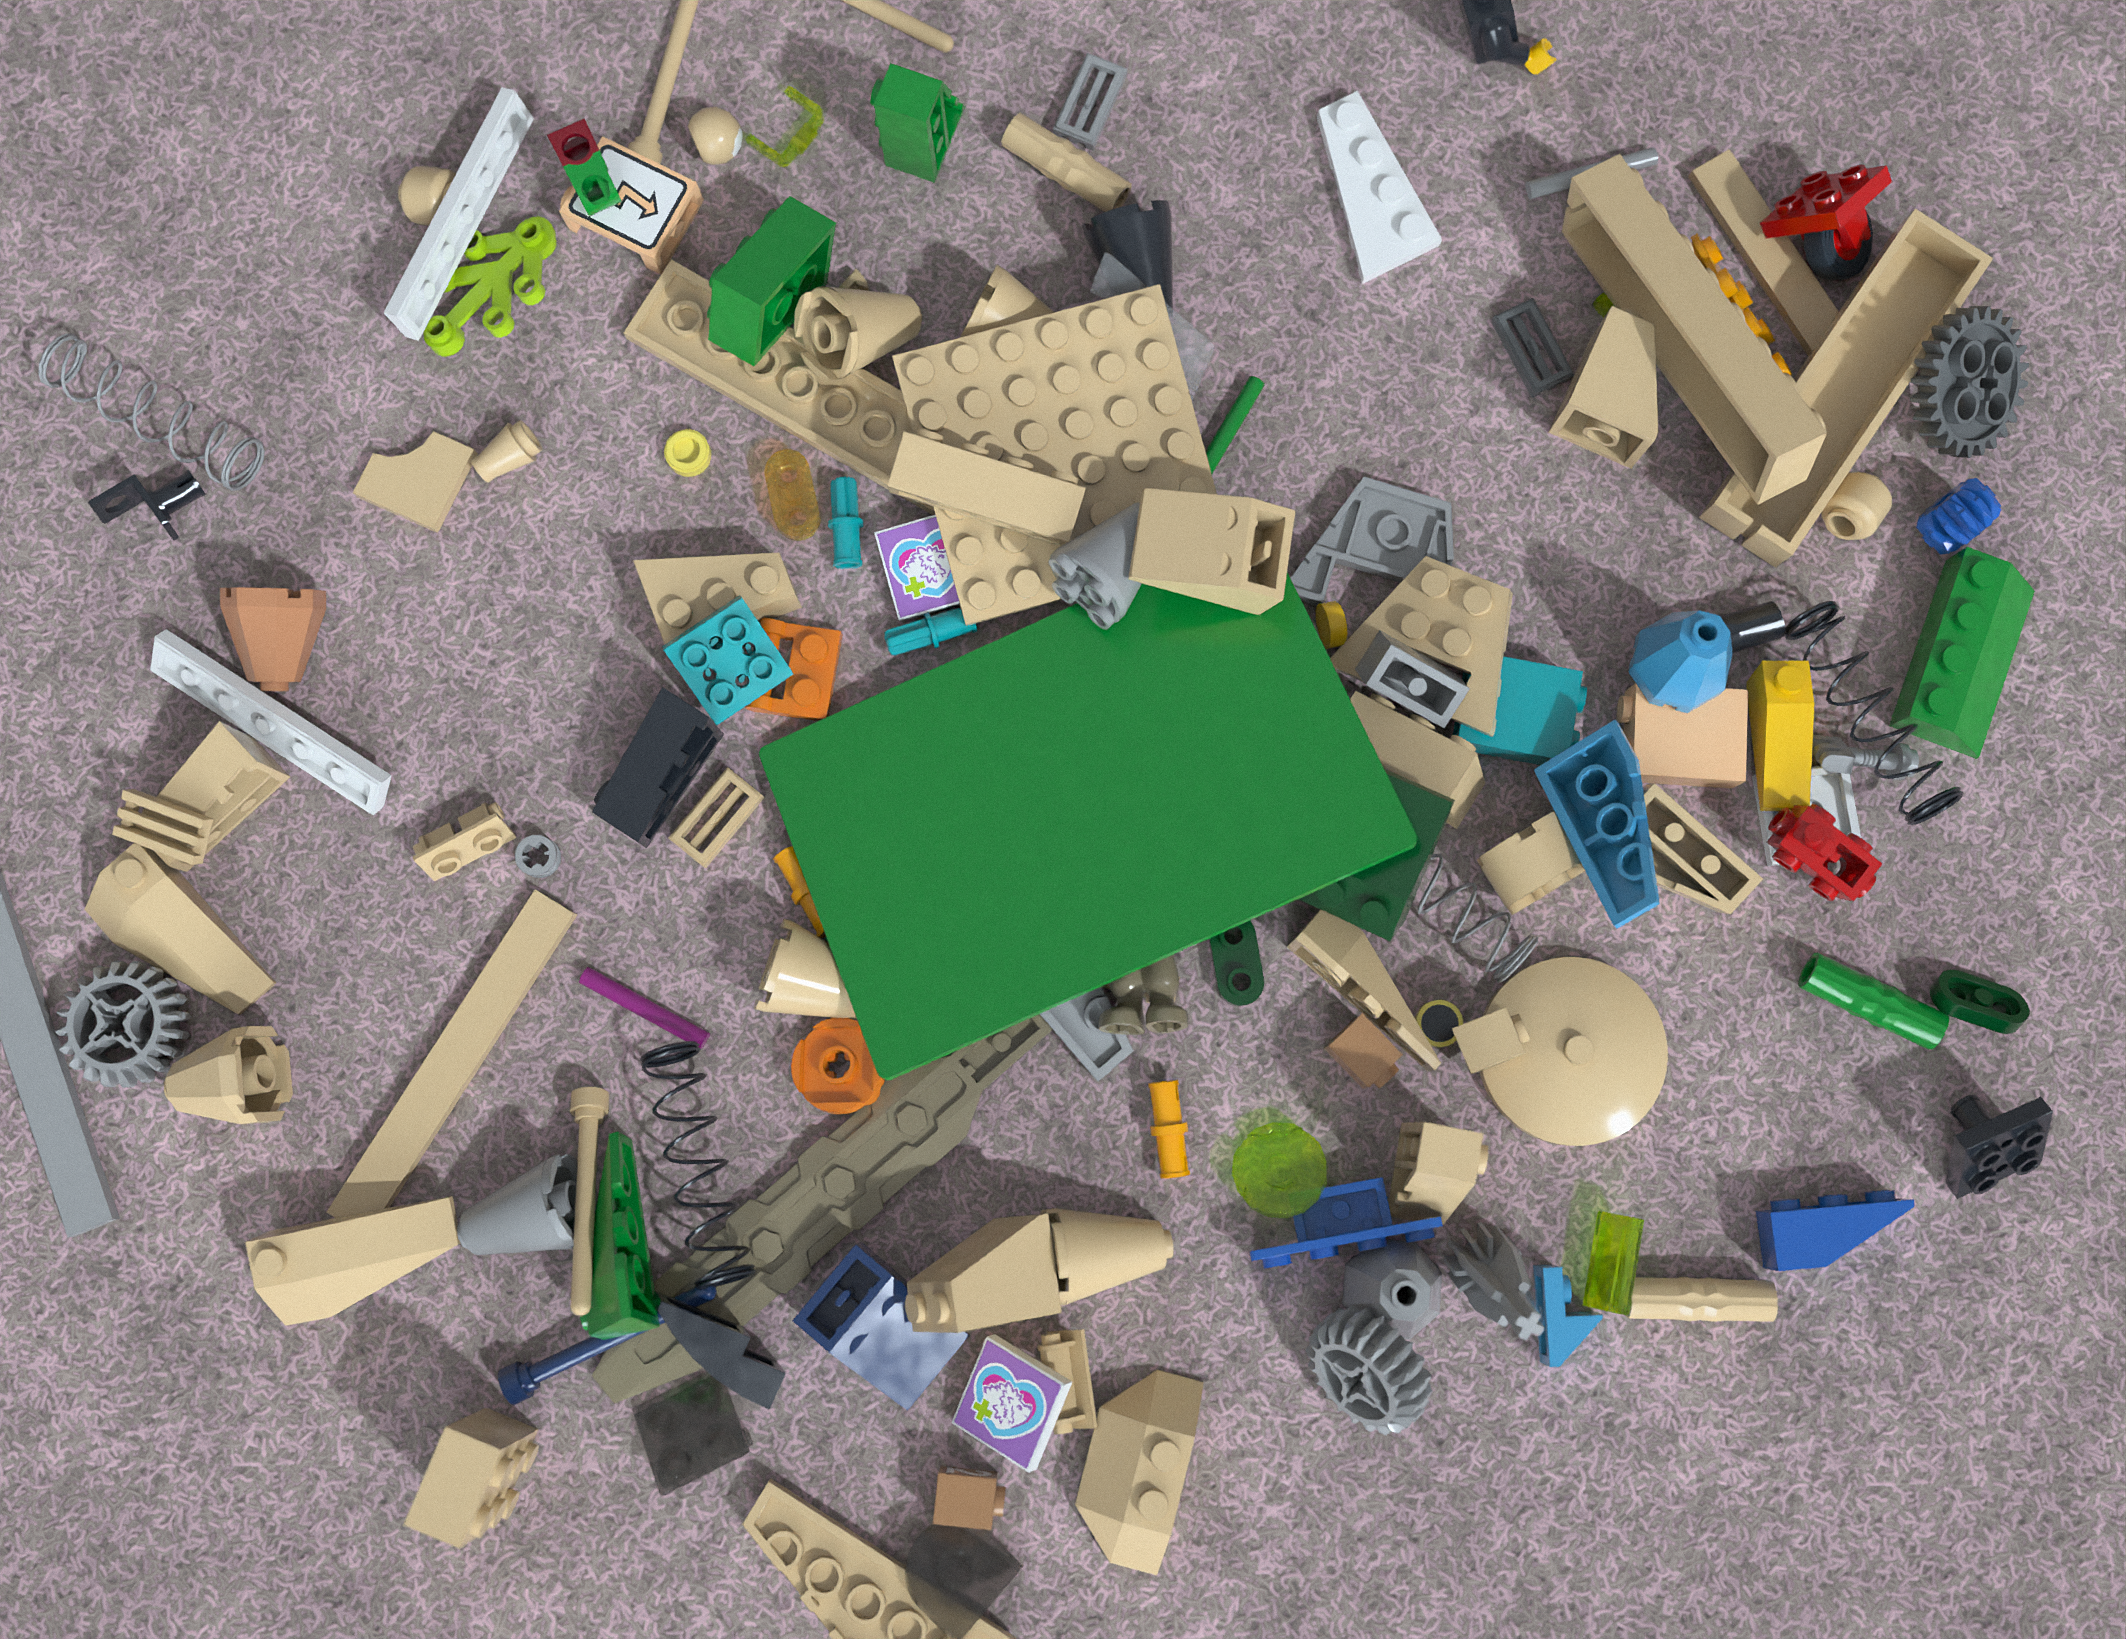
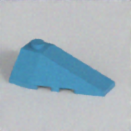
[1534,720,1660,928]

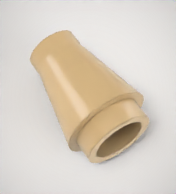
[471,420,543,483]

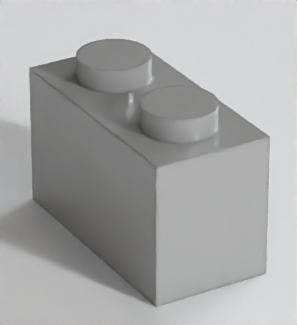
[1355,630,1470,728]

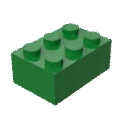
[707,196,836,366]

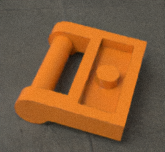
[745,618,843,721]

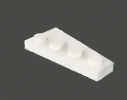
[1317,91,1442,284]

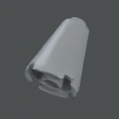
[457,1154,596,1255]

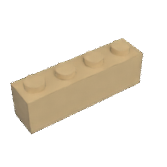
[887,428,1086,546]

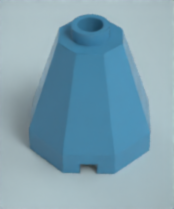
[1628,610,1733,713]

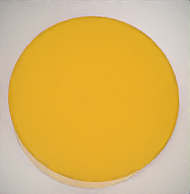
[1315,601,1347,649]

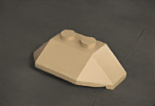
[1075,1369,1204,1575]

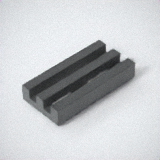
[1491,298,1575,398]

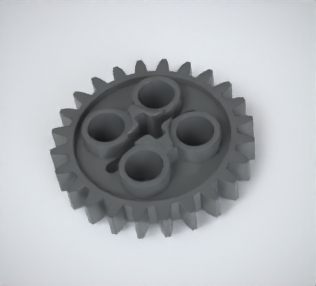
[1910,306,2029,458]

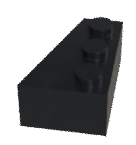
[592,687,724,848]

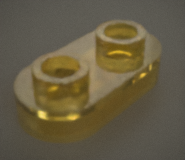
[764,449,821,541]

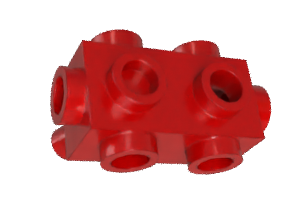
[1766,804,1882,902]

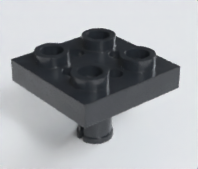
[1946,1095,2053,1199]

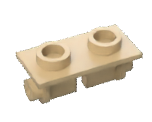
[413,802,517,881]
[1037,1329,1097,1434]

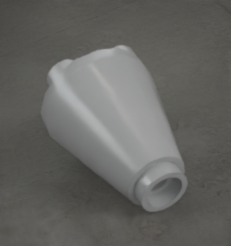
[1048,502,1142,630]

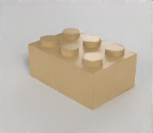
[404,1408,539,1549]

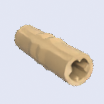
[1002,113,1132,212]
[1622,1277,1778,1322]

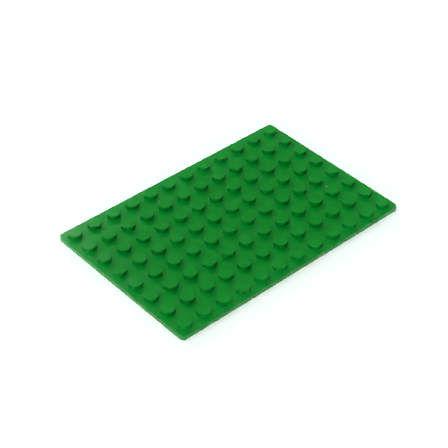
[759,572,1417,1080]

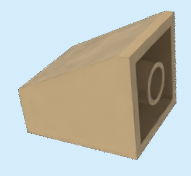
[1548,306,1658,469]
[905,1214,1062,1333]

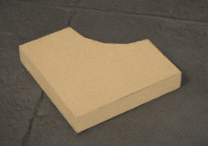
[353,431,478,533]

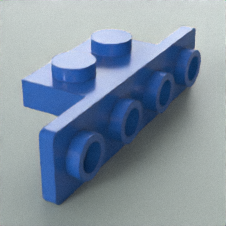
[1249,1177,1443,1269]

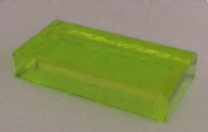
[1582,1211,1644,1316]

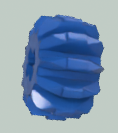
[1916,478,2001,555]

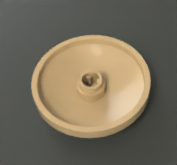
[1479,957,1668,1146]

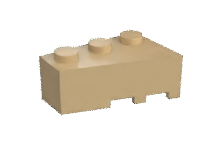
[633,552,802,644]
[135,721,290,872]
[1643,783,1763,914]
[1388,1122,1488,1227]

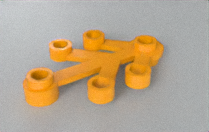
[1691,233,1792,375]

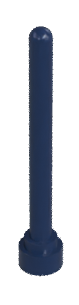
[498,1286,716,1405]

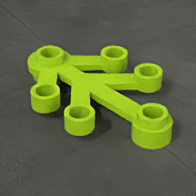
[424,217,557,357]

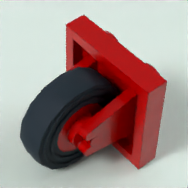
[1760,164,1892,280]

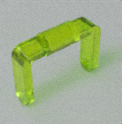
[745,86,824,167]

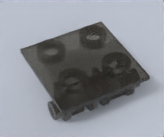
[632,1371,753,1497]

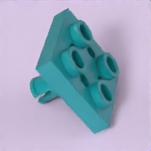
[662,595,794,725]

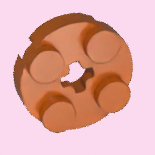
[791,1018,885,1114]

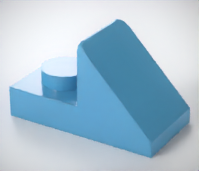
[1533,1264,1603,1367]

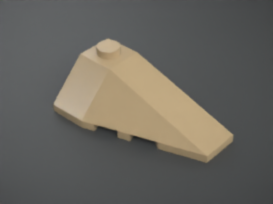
[84,843,276,1015]
[1287,909,1441,1071]
[245,1196,460,1326]

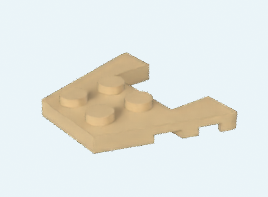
[1330,556,1513,737]

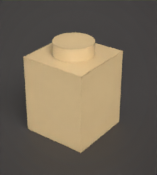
[1452,1007,1530,1075]

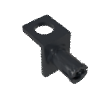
[88,470,206,541]

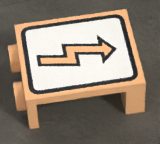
[559,136,704,275]

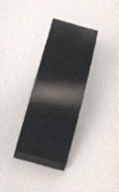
[652,1291,786,1410]

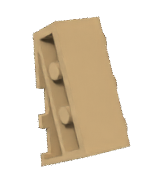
[1350,691,1485,829]

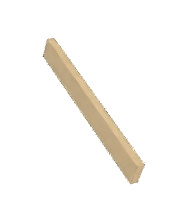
[327,890,577,1218]

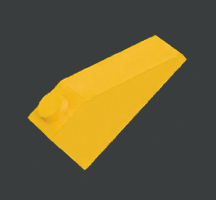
[1746,660,1814,811]

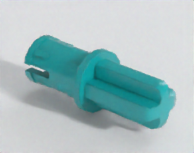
[828,477,864,569]
[884,608,977,656]

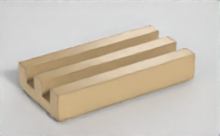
[668,767,765,868]
[112,789,214,865]

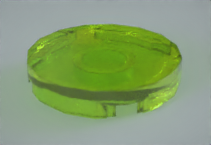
[1232,1122,1328,1218]

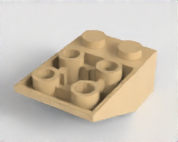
[1128,488,1295,615]

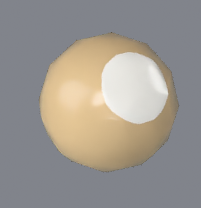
[688,107,743,165]

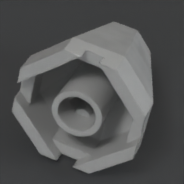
[1342,1239,1442,1340]

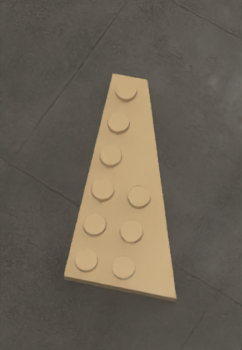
[742,1479,1017,1639]

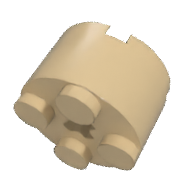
[1477,811,1585,915]

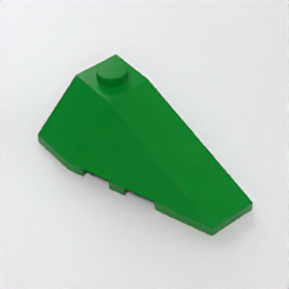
[580,1131,660,1340]

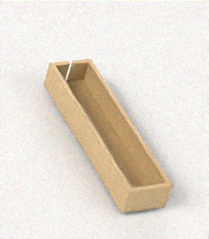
[1562,154,1827,505]
[1699,208,1993,568]

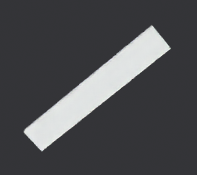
[384,87,534,341]
[150,629,392,815]

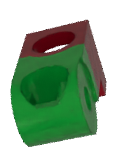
[547,119,622,217]

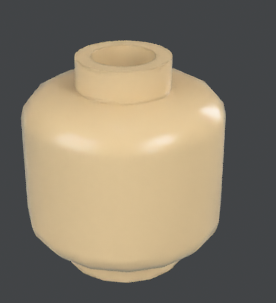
[398,166,456,226]
[1821,472,1892,540]

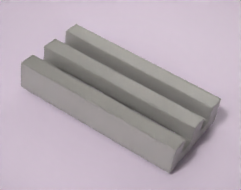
[1053,53,1127,151]

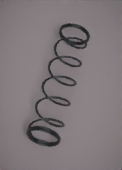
[1784,601,1964,826]
[639,1041,757,1290]

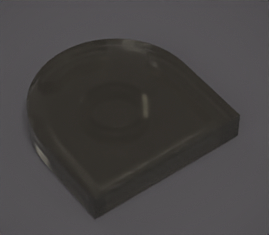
[905,1524,1023,1639]

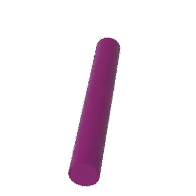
[579,967,710,1049]

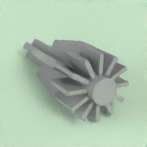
[1444,1223,1544,1340]

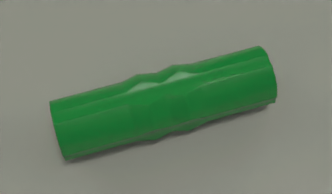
[1798,952,1949,1050]

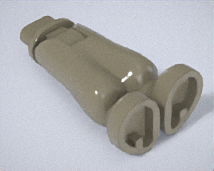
[1099,954,1188,1035]

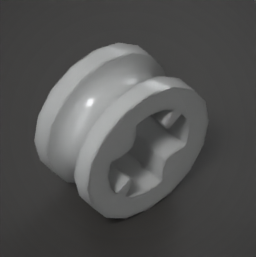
[515,835,561,878]

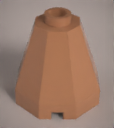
[220,587,326,691]

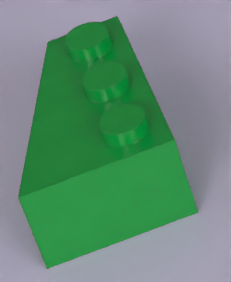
[870,63,965,183]

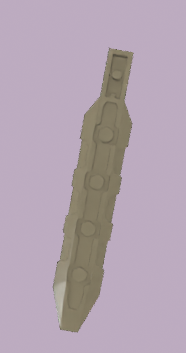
[592,1014,1053,1404]

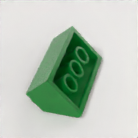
[1889,547,2035,759]

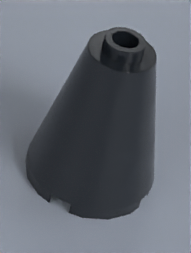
[1082,200,1173,318]

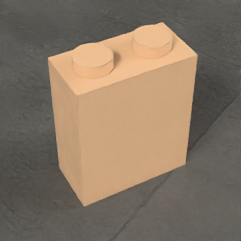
[1617,683,1748,789]

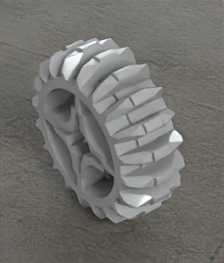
[54,961,192,1088]
[1306,1305,1433,1435]

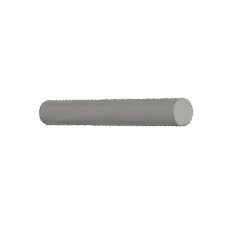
[1525,147,1658,199]

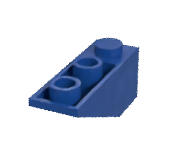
[1756,1190,1915,1271]

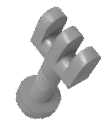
[1812,735,1919,780]

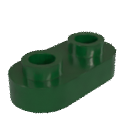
[1209,921,1264,1007]
[1929,969,2030,1034]

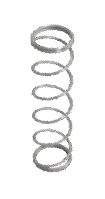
[38,334,265,491]
[1418,854,1538,983]

